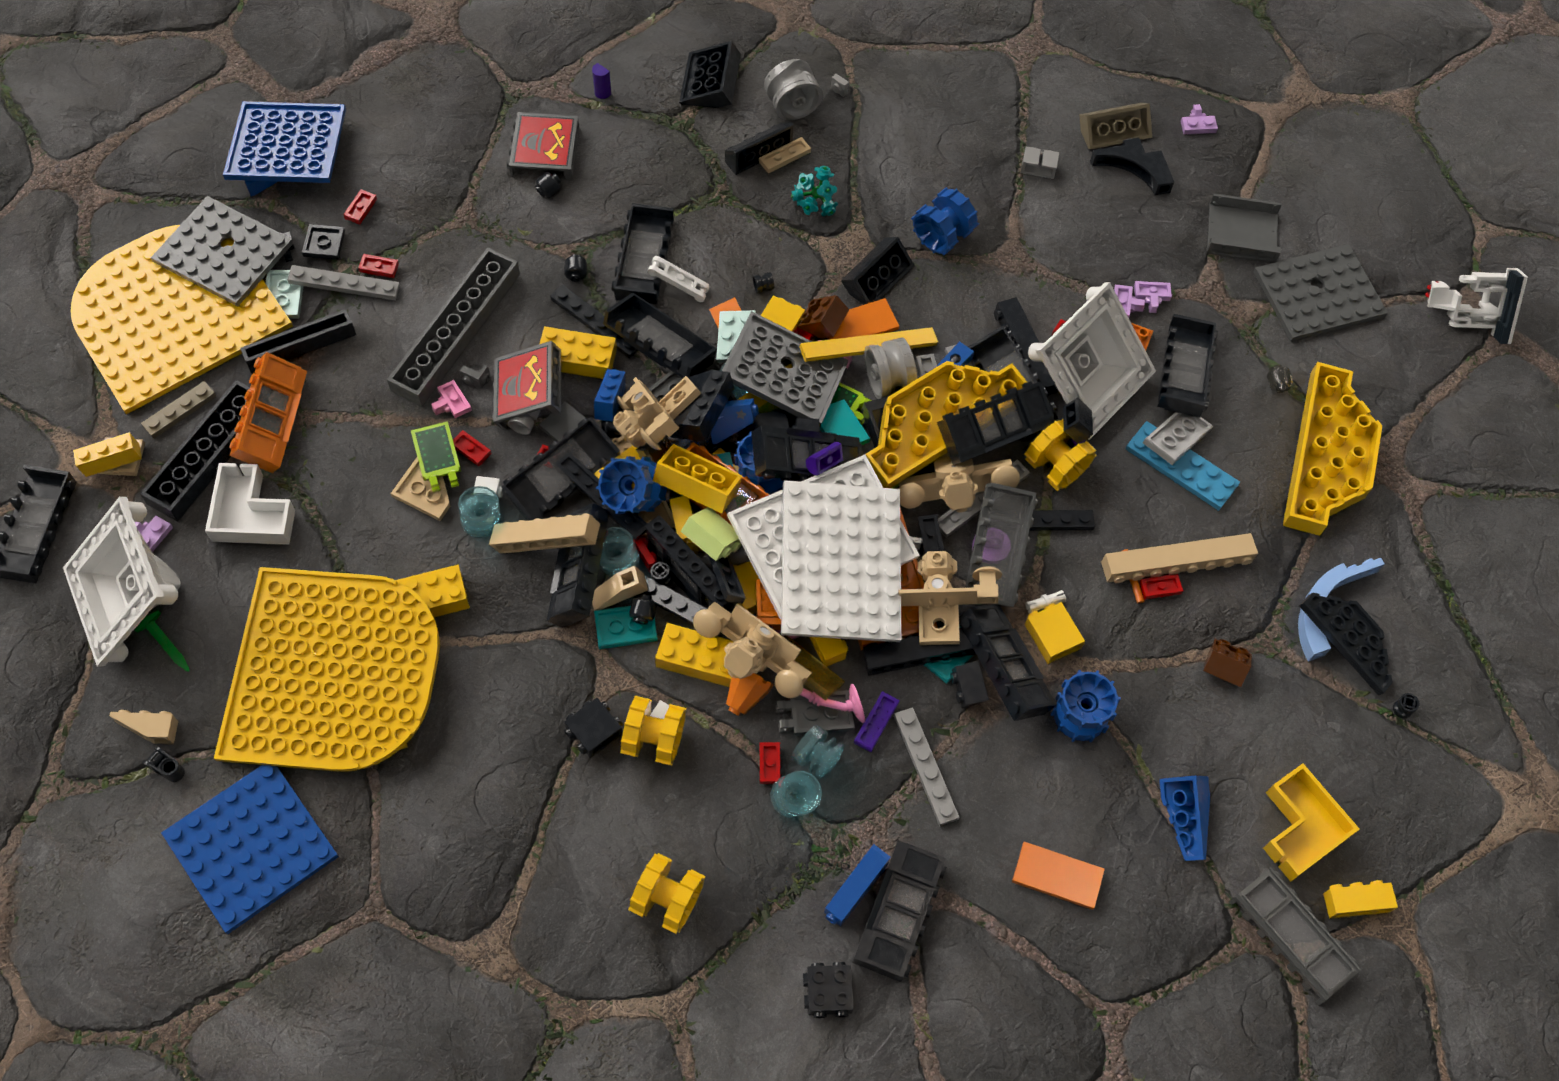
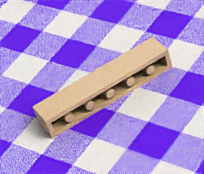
[489,513,600,554]

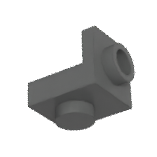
[460,365,491,389]

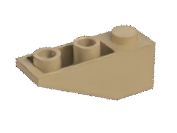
[592,566,648,611]
[109,710,178,744]

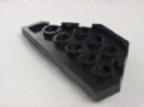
[1299,593,1393,696]

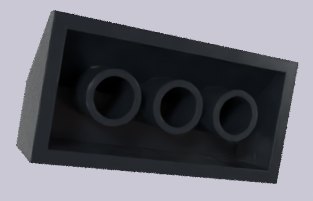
[725,122,793,175]
[841,237,914,305]

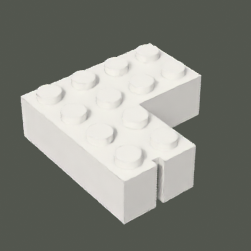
[205,463,295,544]

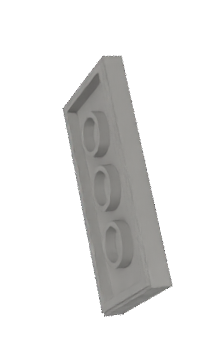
[1143,412,1213,465]

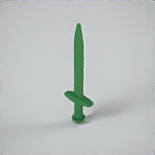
[135,611,190,672]

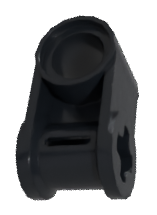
[142,746,185,782]

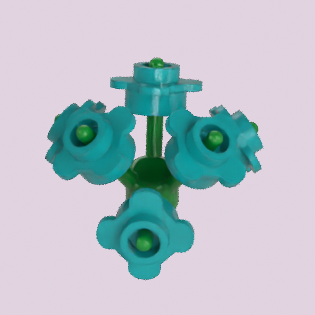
[791,166,838,216]

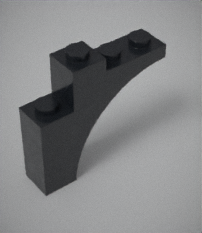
[1090,137,1174,196]

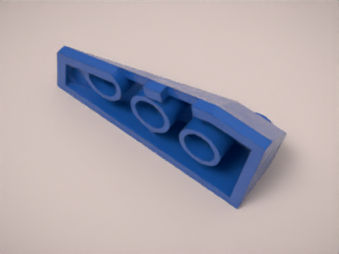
[1160,775,1210,861]

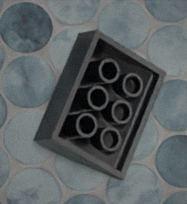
[679,41,741,108]
[666,370,735,442]

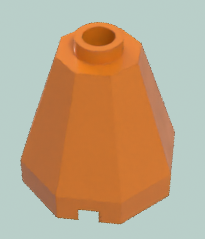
[726,673,773,716]

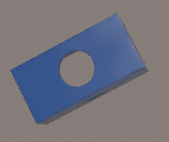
[937,341,974,367]

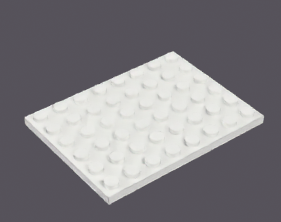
[727,455,920,620]
[781,480,901,642]

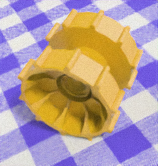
[1024,419,1097,491]
[620,696,687,766]
[628,853,706,934]

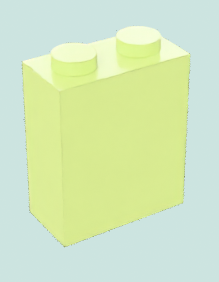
[680,507,742,561]

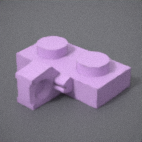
[1181,104,1218,134]
[1134,281,1172,313]
[1114,284,1145,318]
[135,516,173,552]

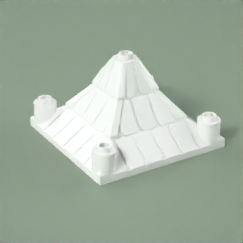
[1028,282,1156,440]
[63,496,181,666]

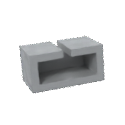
[1020,147,1059,179]

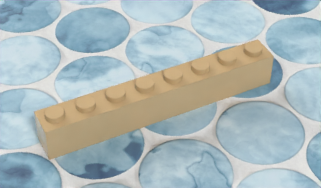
[1101,533,1258,583]

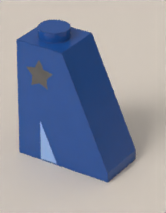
[711,398,759,444]

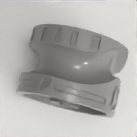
[764,59,823,120]
[864,337,917,399]

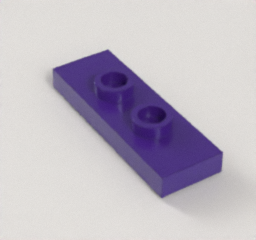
[854,691,900,752]

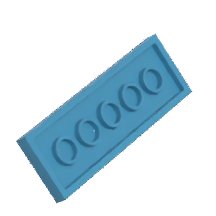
[1125,421,1240,511]

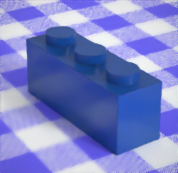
[594,369,625,422]

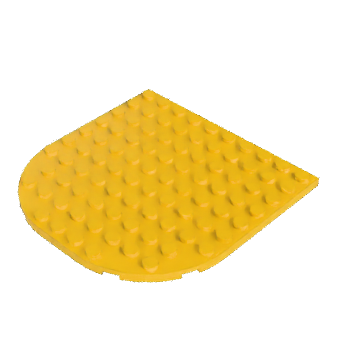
[71,225,293,415]
[214,567,440,772]

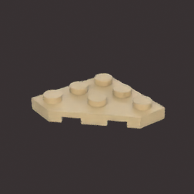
[391,457,451,521]

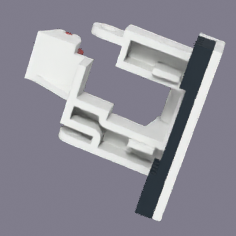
[1425,268,1528,344]

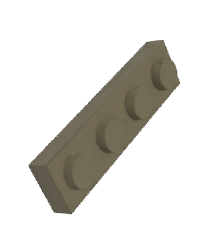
[141,381,217,439]

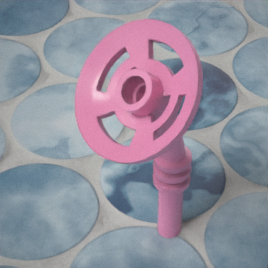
[800,684,865,723]

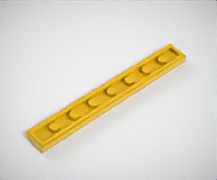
[799,327,938,362]

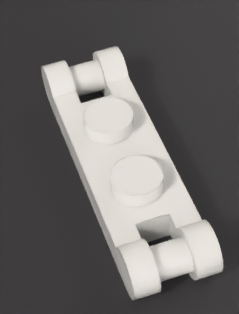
[647,256,710,302]

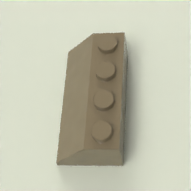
[1079,103,1152,149]

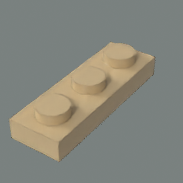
[759,137,811,174]

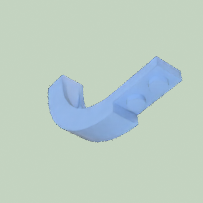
[1298,558,1385,662]

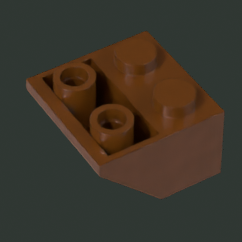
[797,295,849,338]
[1203,639,1252,687]

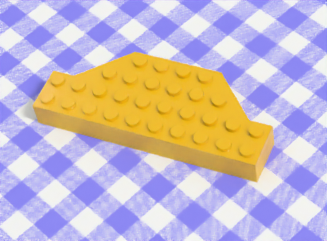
[865,361,1027,489]
[1283,362,1382,536]

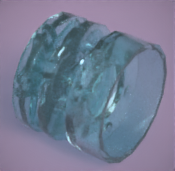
[458,486,501,537]
[600,527,640,577]
[791,724,845,780]
[771,771,822,818]

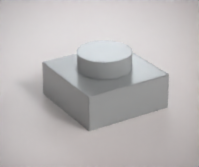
[831,74,849,97]

